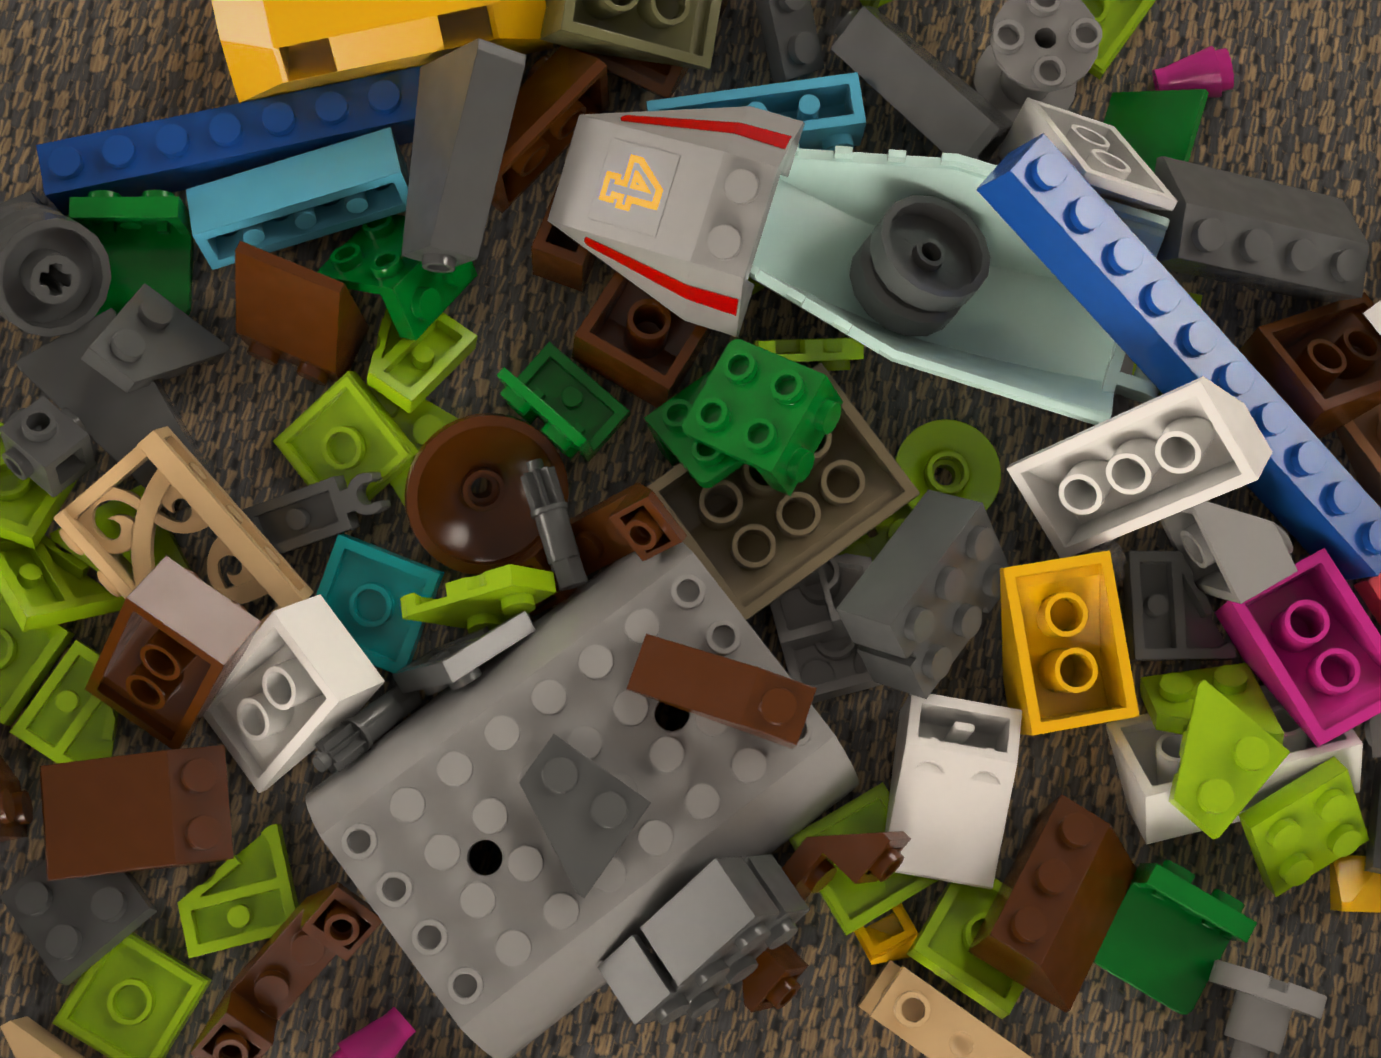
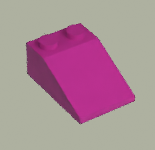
[1214,548,1381,747]

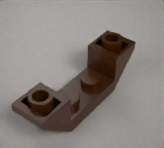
[512,482,687,617]
[742,831,911,1012]
[190,882,382,1058]

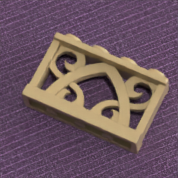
[53,426,314,632]

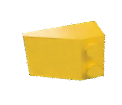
[1000,550,1140,736]

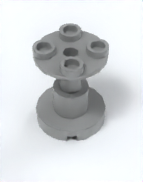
[972,0,1103,122]
[1208,960,1327,1058]

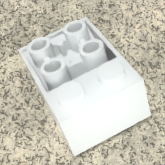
[885,694,1022,889]

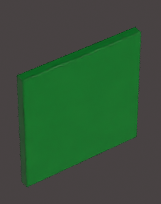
[1103,89,1209,173]

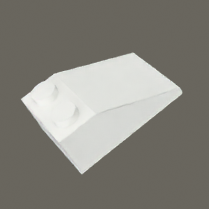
[997,97,1178,211]
[203,594,385,793]

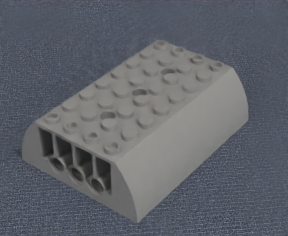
[305,542,859,1058]

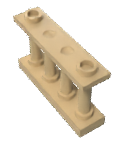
[857,960,1032,1058]

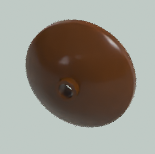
[405,413,569,575]

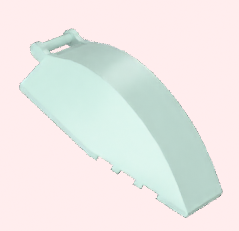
[749,144,1170,425]

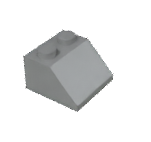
[1160,501,1298,604]

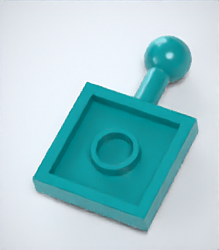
[316,533,445,716]

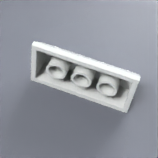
[1006,376,1272,558]
[1106,685,1363,845]

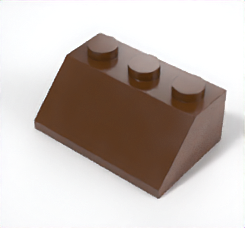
[491,46,610,213]
[968,794,1137,1013]

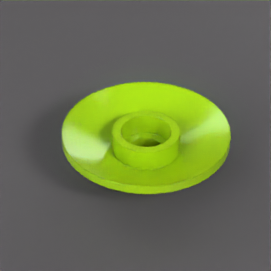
[895,419,1001,511]

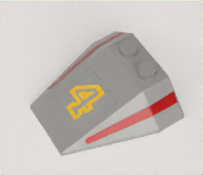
[547,106,805,337]

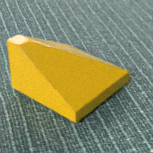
[1330,855,1381,913]
[854,903,919,965]

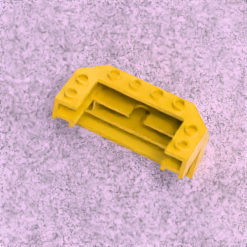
[211,0,553,103]

